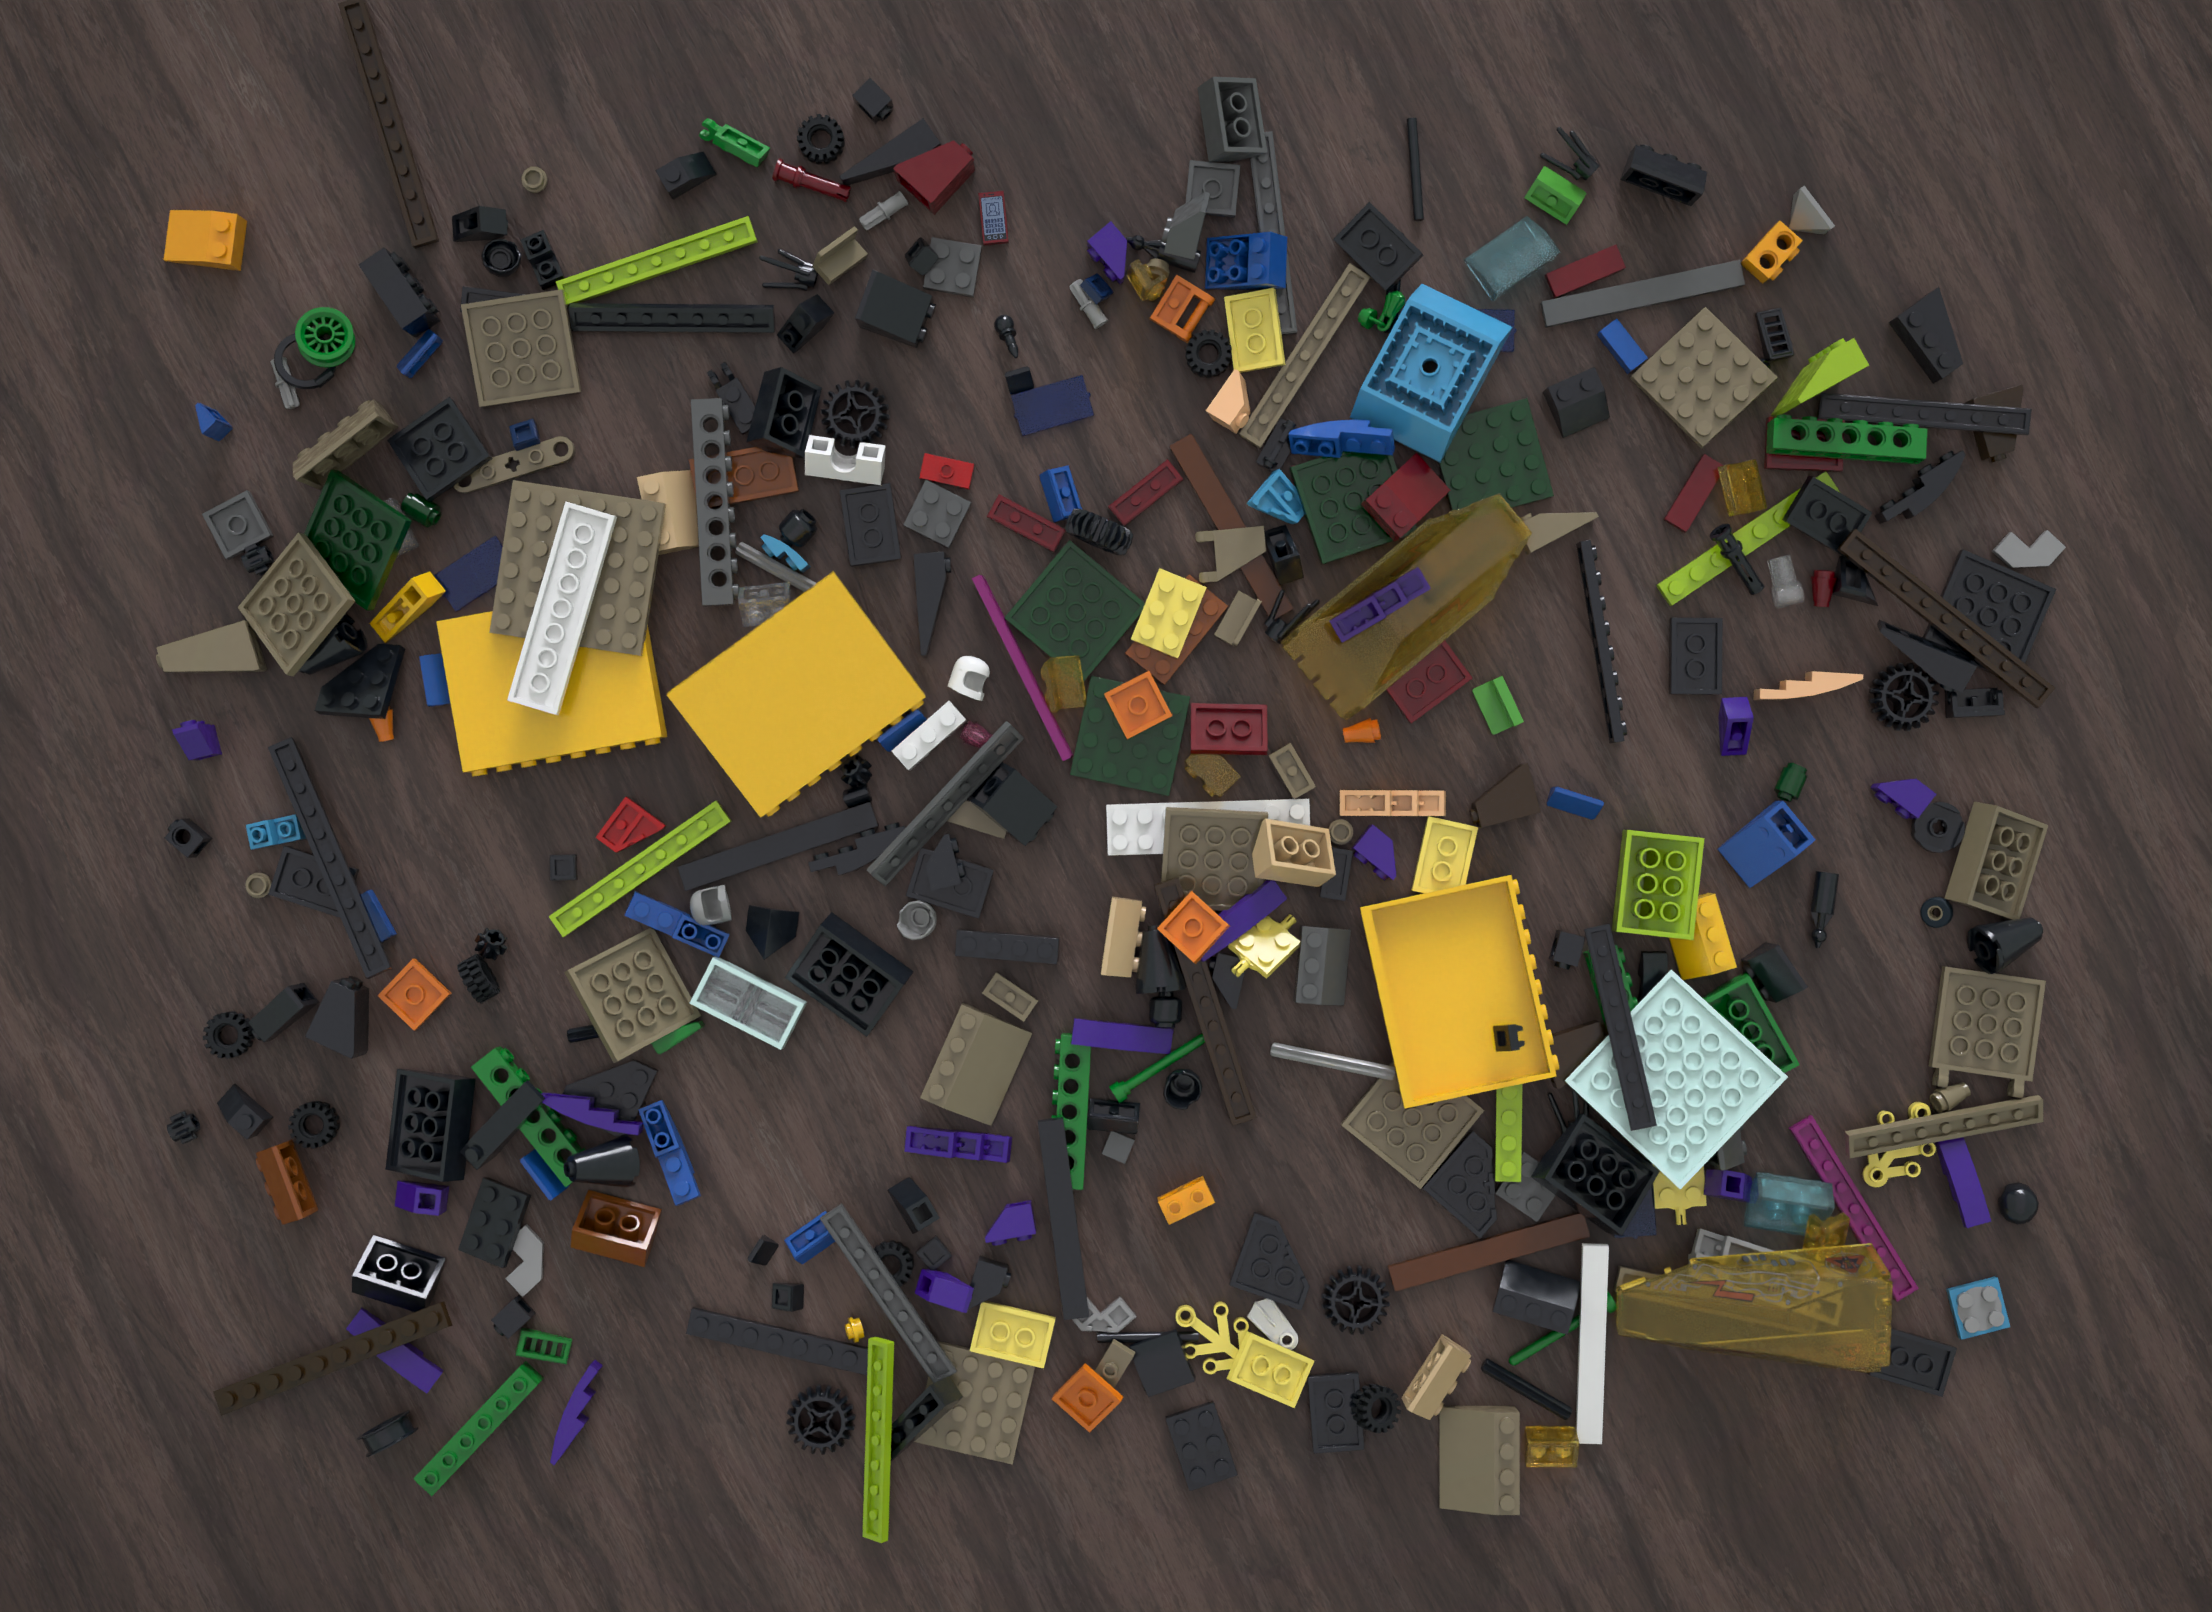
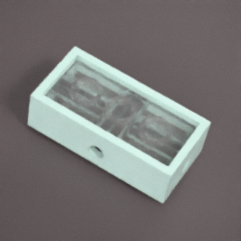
[689,957,807,1050]

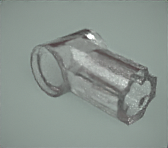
[1767,555,1804,609]

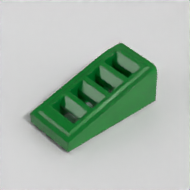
[651,1021,705,1055]
[515,1327,572,1365]

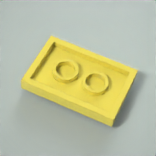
[1224,288,1286,373]
[1131,568,1207,659]
[1411,816,1478,893]
[970,1301,1056,1369]
[1227,1331,1314,1408]

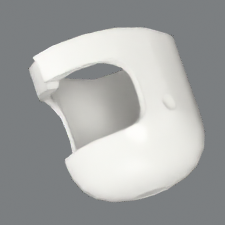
[947,656,990,701]

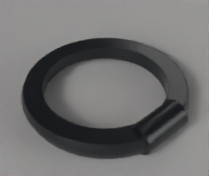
[274,333,337,389]

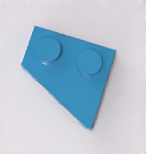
[1247,469,1304,524]

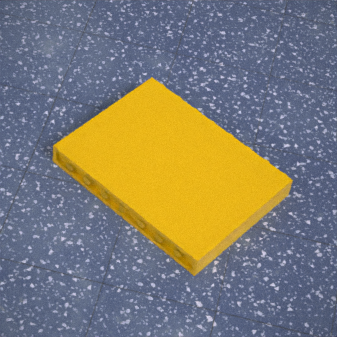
[667,571,926,818]
[436,611,667,777]
[1359,875,1559,1108]

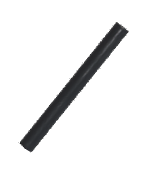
[1407,118,1424,221]
[1097,1331,1199,1343]

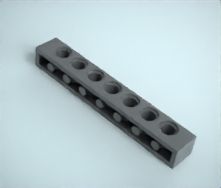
[691,398,739,607]

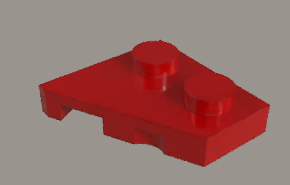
[595,797,667,853]

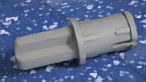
[859,191,909,230]
[1069,279,1108,329]
[270,357,300,409]

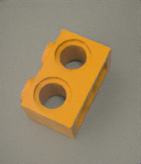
[1741,221,1803,284]
[1157,1176,1215,1225]

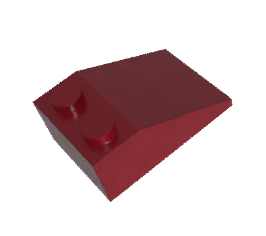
[1361,453,1450,542]

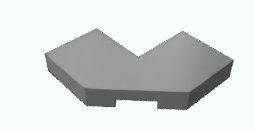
[1992,530,2066,568]
[505,1224,544,1297]
[1072,1296,1136,1333]

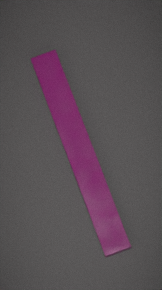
[972,575,1073,761]
[1789,1115,1919,1302]

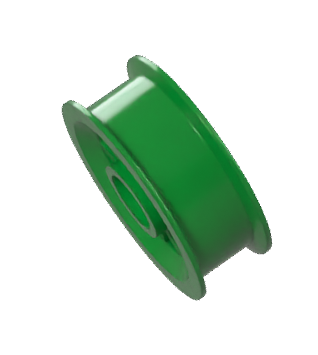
[295,307,355,368]

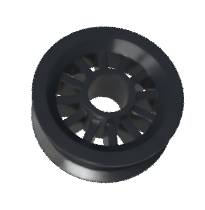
[357,1410,419,1457]

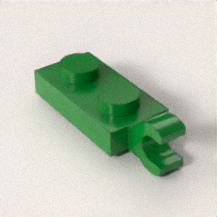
[699,118,770,167]

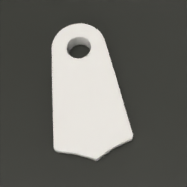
[1247,1298,1298,1350]

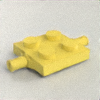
[1228,914,1301,979]
[1651,1163,1707,1225]

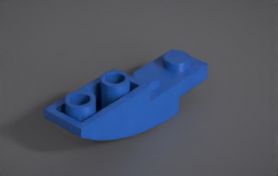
[1288,420,1395,458]
[624,891,730,958]
[639,1100,701,1206]

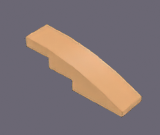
[1753,671,1863,700]
[1340,790,1446,816]

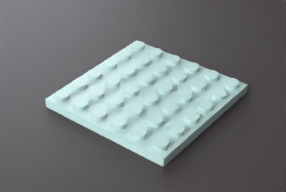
[1565,970,1788,1190]

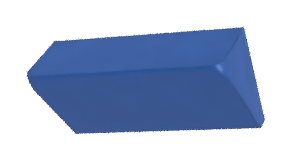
[1596,318,1648,374]
[397,329,443,378]
[195,403,233,441]
[1039,465,1082,522]
[419,653,451,707]
[877,708,927,752]
[1546,787,1604,820]
[361,890,397,942]
[520,1149,570,1201]
[784,1211,835,1264]

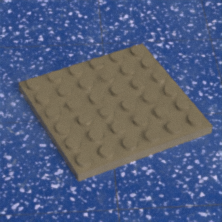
[489,480,666,656]

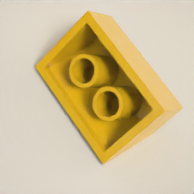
[1669,893,1737,980]

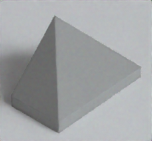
[1789,186,1835,235]

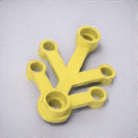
[1863,1102,1936,1187]
[1175,1302,1249,1374]

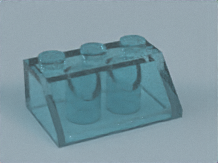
[1464,216,1560,301]
[1744,1172,1835,1238]

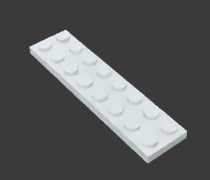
[507,501,617,715]
[1106,799,1310,855]

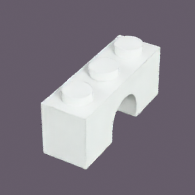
[805,435,885,485]
[892,701,967,771]

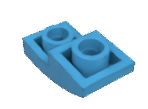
[760,534,811,573]
[246,814,306,850]

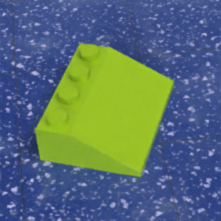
[1771,338,1869,417]
[1612,830,1705,940]

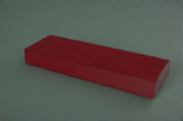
[1545,245,1626,299]
[1663,454,1726,533]
[1108,459,1183,527]
[987,494,1066,553]

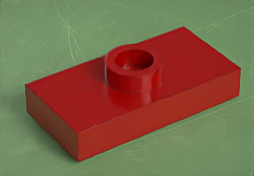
[919,453,975,490]

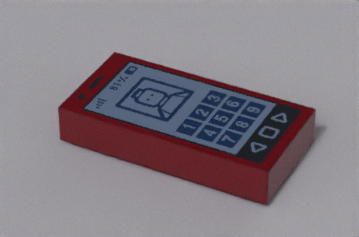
[978,191,1009,245]

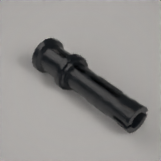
[1709,524,1765,595]

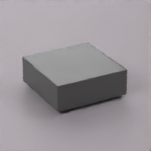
[1102,1131,1135,1164]

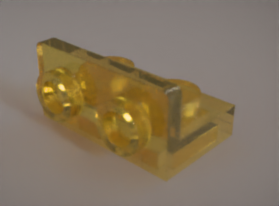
[1127,259,1168,302]
[1717,459,1767,517]
[1041,655,1087,713]
[1184,754,1241,798]
[1803,1212,1850,1265]
[1525,1426,1579,1467]

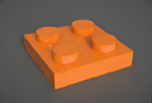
[1104,671,1172,739]
[1157,891,1230,964]
[378,958,452,1031]
[1052,1363,1123,1433]

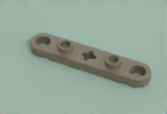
[453,436,576,494]

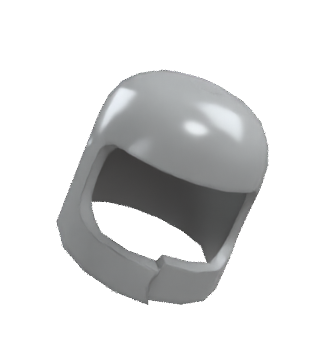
[690,885,732,926]

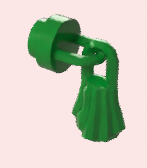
[1358,291,1405,332]

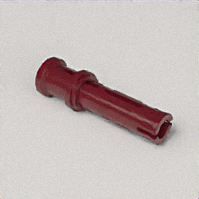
[772,158,851,202]

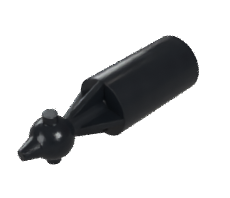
[1126,235,1202,273]
[1811,871,1839,948]

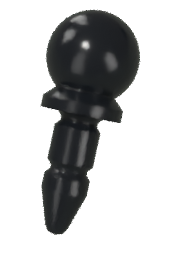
[994,315,1018,358]

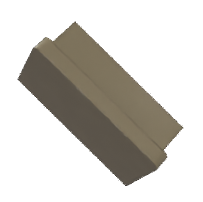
[812,226,868,285]
[1214,591,1262,648]

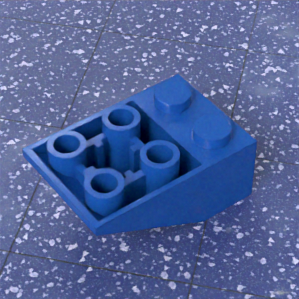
[1205,232,1287,290]
[1717,800,1816,888]

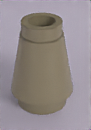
[1930,1082,1971,1113]

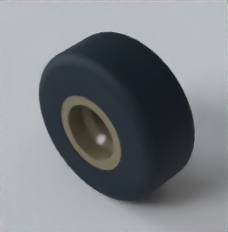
[1920,897,1953,928]

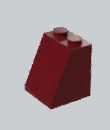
[893,140,975,215]

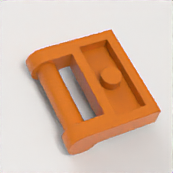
[1150,275,1215,343]

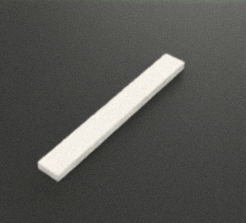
[1575,1243,1609,1444]

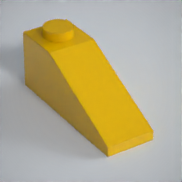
[369,571,446,643]

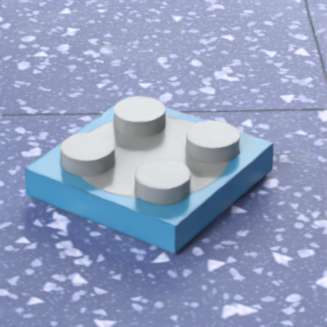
[1946,1276,2010,1340]

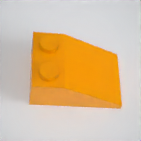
[164,210,247,271]

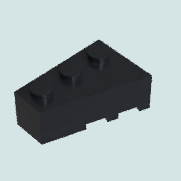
[1888,287,1963,383]

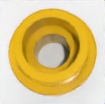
[845,1317,864,1343]

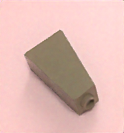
[156,620,267,673]

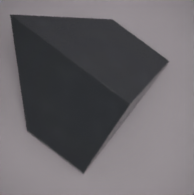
[1832,556,1878,606]
[746,905,800,960]

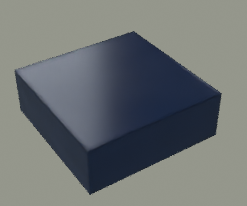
[1080,273,1114,305]
[509,418,541,451]

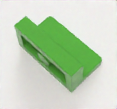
[1524,166,1587,225]
[1472,676,1524,735]

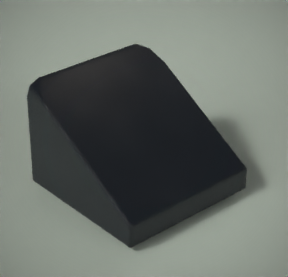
[905,237,938,275]
[1005,366,1034,395]
[843,784,872,808]
[747,1235,779,1265]
[772,1283,804,1312]

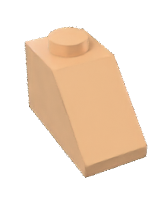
[1206,369,1251,434]

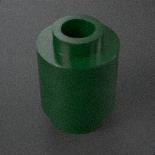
[401,493,441,528]
[1774,763,1807,802]

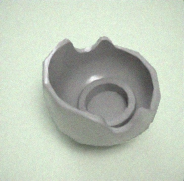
[897,900,937,940]

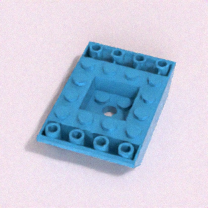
[1350,284,1513,463]

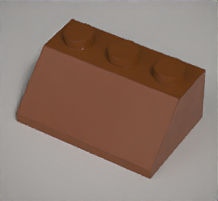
[256,1139,318,1225]
[571,1190,662,1267]

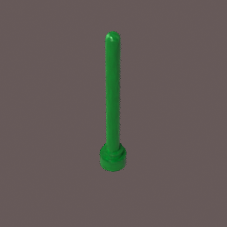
[1109,1033,1205,1103]
[1509,1291,1619,1366]

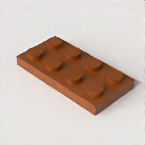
[689,447,799,508]
[1125,575,1228,685]

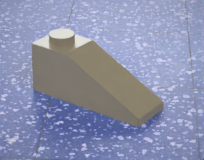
[1513,512,1598,555]

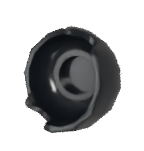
[481,239,521,277]
[1163,1069,1203,1110]
[1998,1182,2039,1225]

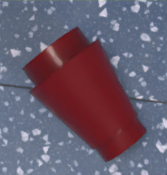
[1811,570,1837,607]

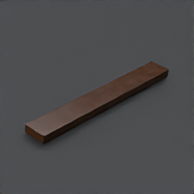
[1169,434,1294,620]
[1387,1212,1590,1292]

